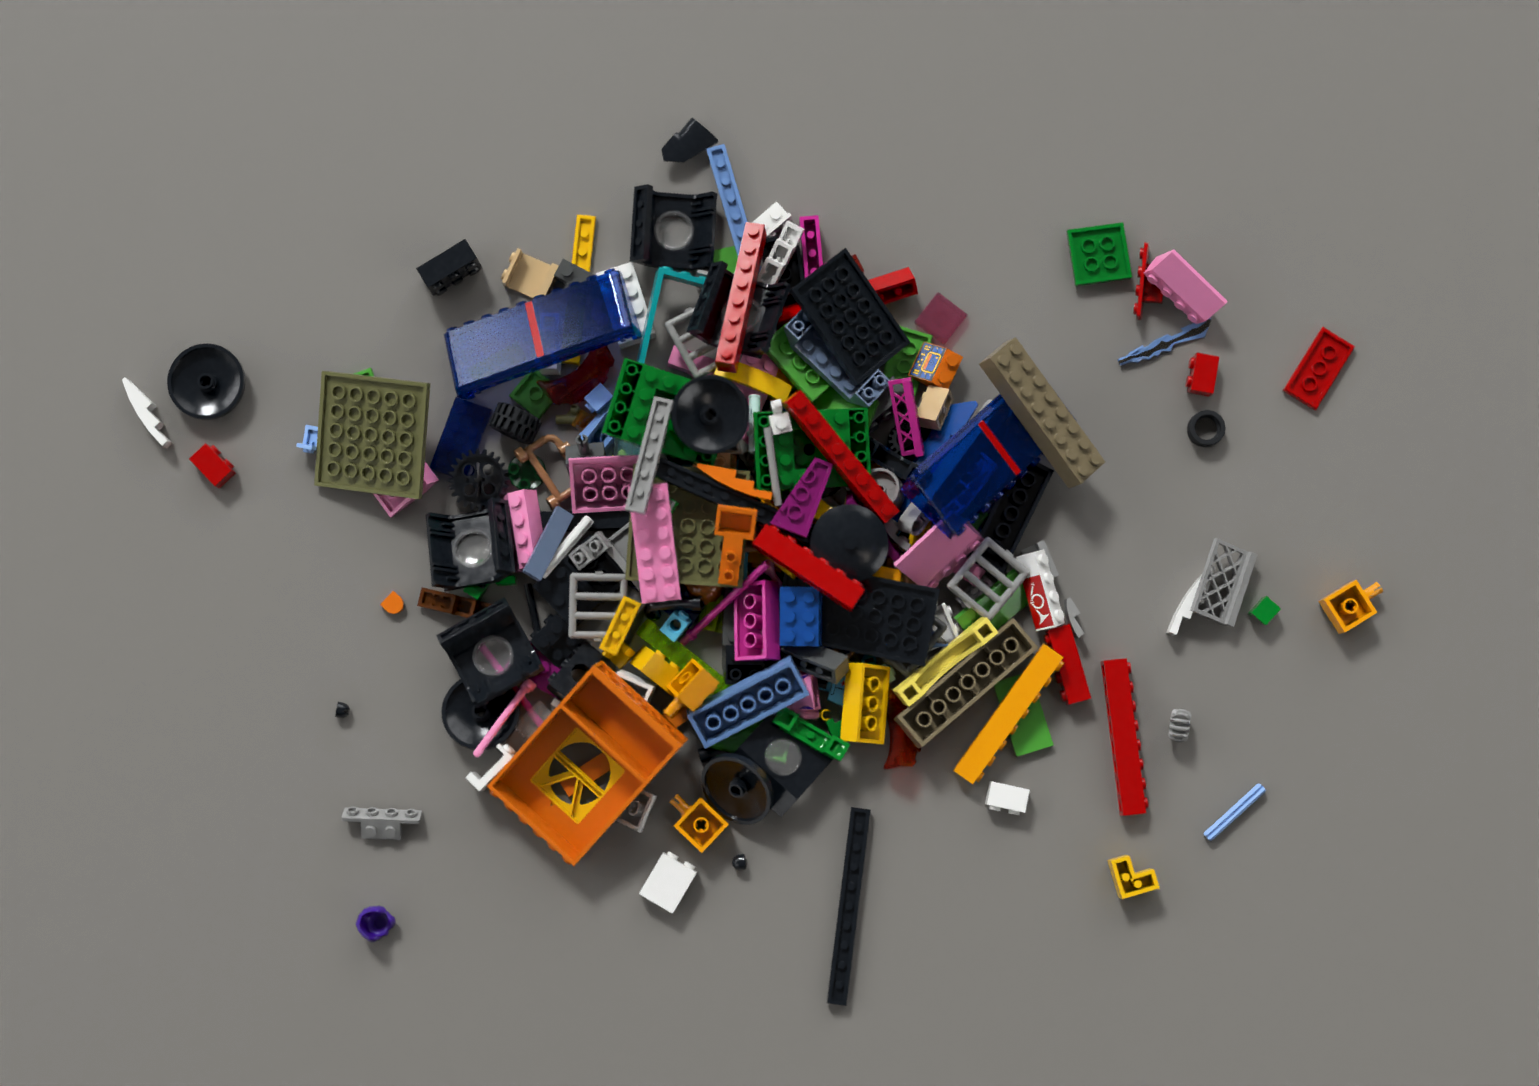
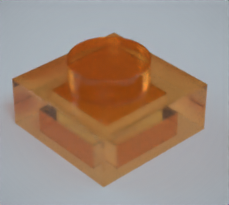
[571,409,594,432]

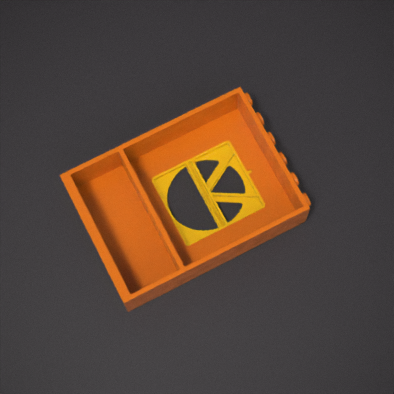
[487,660,688,866]

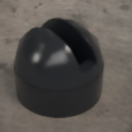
[335,702,350,718]
[732,854,746,870]

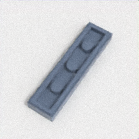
[522,506,574,582]

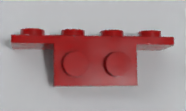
[1134,242,1163,320]

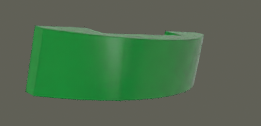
[772,707,850,762]

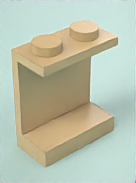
[501,248,559,304]

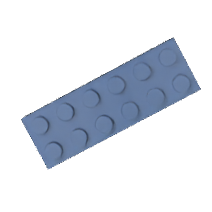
[687,656,810,749]

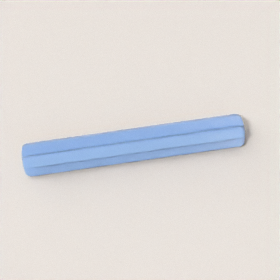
[1204,784,1266,841]

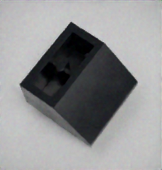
[722,645,764,684]

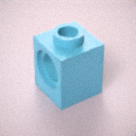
[660,610,692,642]

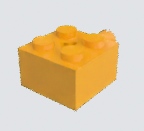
[1318,580,1383,634]
[663,658,719,719]
[669,793,729,853]

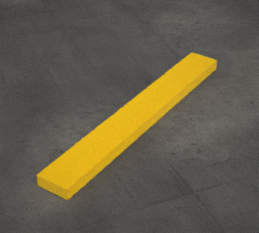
[561,214,596,365]

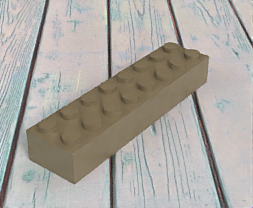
[979,337,1105,488]
[894,618,1038,749]

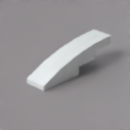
[757,221,805,284]
[122,377,173,449]
[1166,566,1216,636]

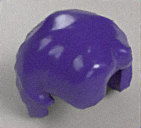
[356,905,396,942]

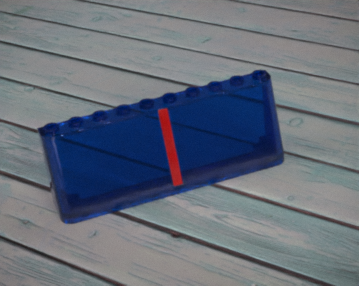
[444,268,642,401]
[900,389,1077,540]

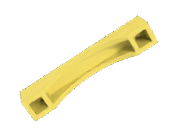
[892,617,999,707]

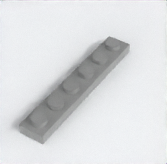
[625,396,673,515]

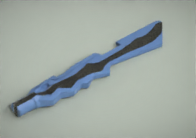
[1118,318,1211,366]

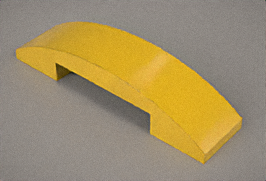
[714,362,792,403]

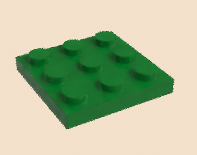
[1066,222,1132,286]

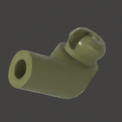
[556,404,581,424]

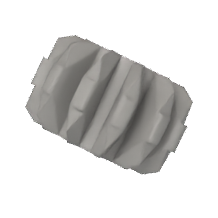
[1168,709,1191,742]

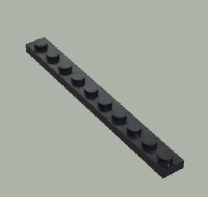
[655,457,814,546]
[827,807,871,1006]

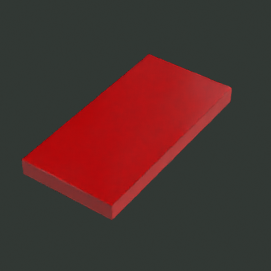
[1282,327,1355,411]

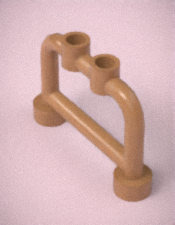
[514,434,571,511]

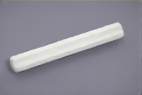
[542,515,594,579]

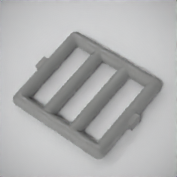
[665,307,743,378]
[947,537,1029,621]
[568,571,628,641]

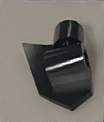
[661,118,718,163]

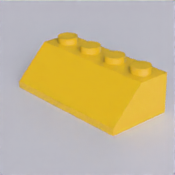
[840,663,890,744]

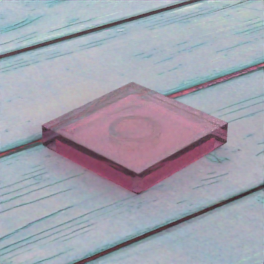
[914,292,968,345]

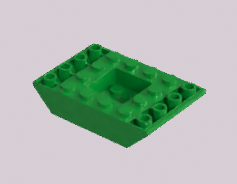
[601,358,717,466]
[753,408,871,491]

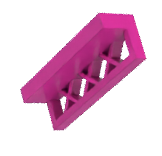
[888,377,925,457]

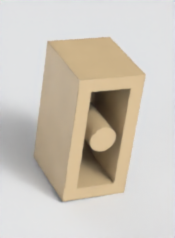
[917,385,954,431]

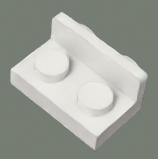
[752,201,792,238]

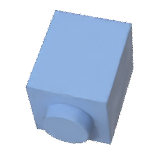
[584,382,613,414]

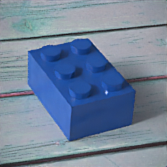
[780,586,822,646]

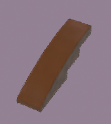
[417,587,491,618]

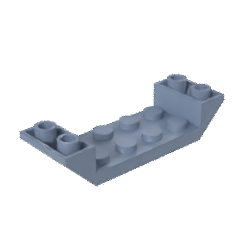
[784,309,890,408]

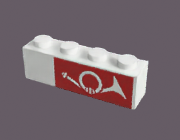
[1015,549,1065,631]

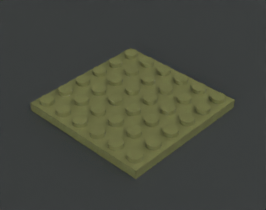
[314,371,430,499]
[625,463,751,588]

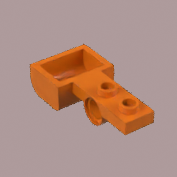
[714,504,758,586]

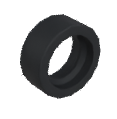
[1187,410,1226,448]

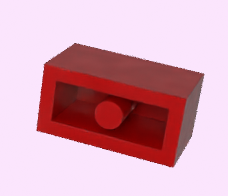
[1185,353,1219,397]
[189,443,236,489]

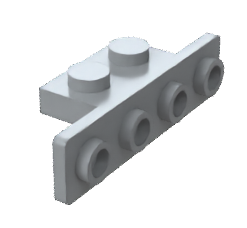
[341,807,422,840]

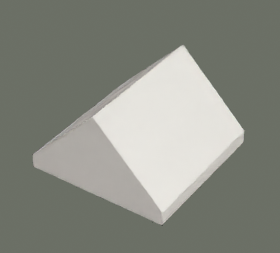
[616,790,657,833]

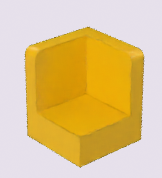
[602,642,636,669]

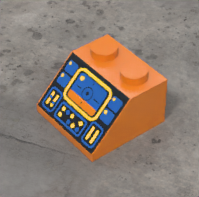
[908,342,963,389]

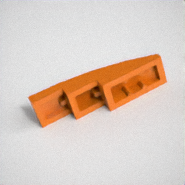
[697,463,773,502]

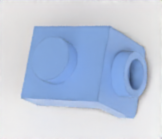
[296,425,318,454]

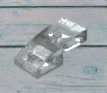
[515,700,552,741]

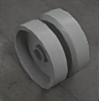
[871,468,906,509]

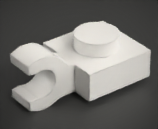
[768,399,792,435]

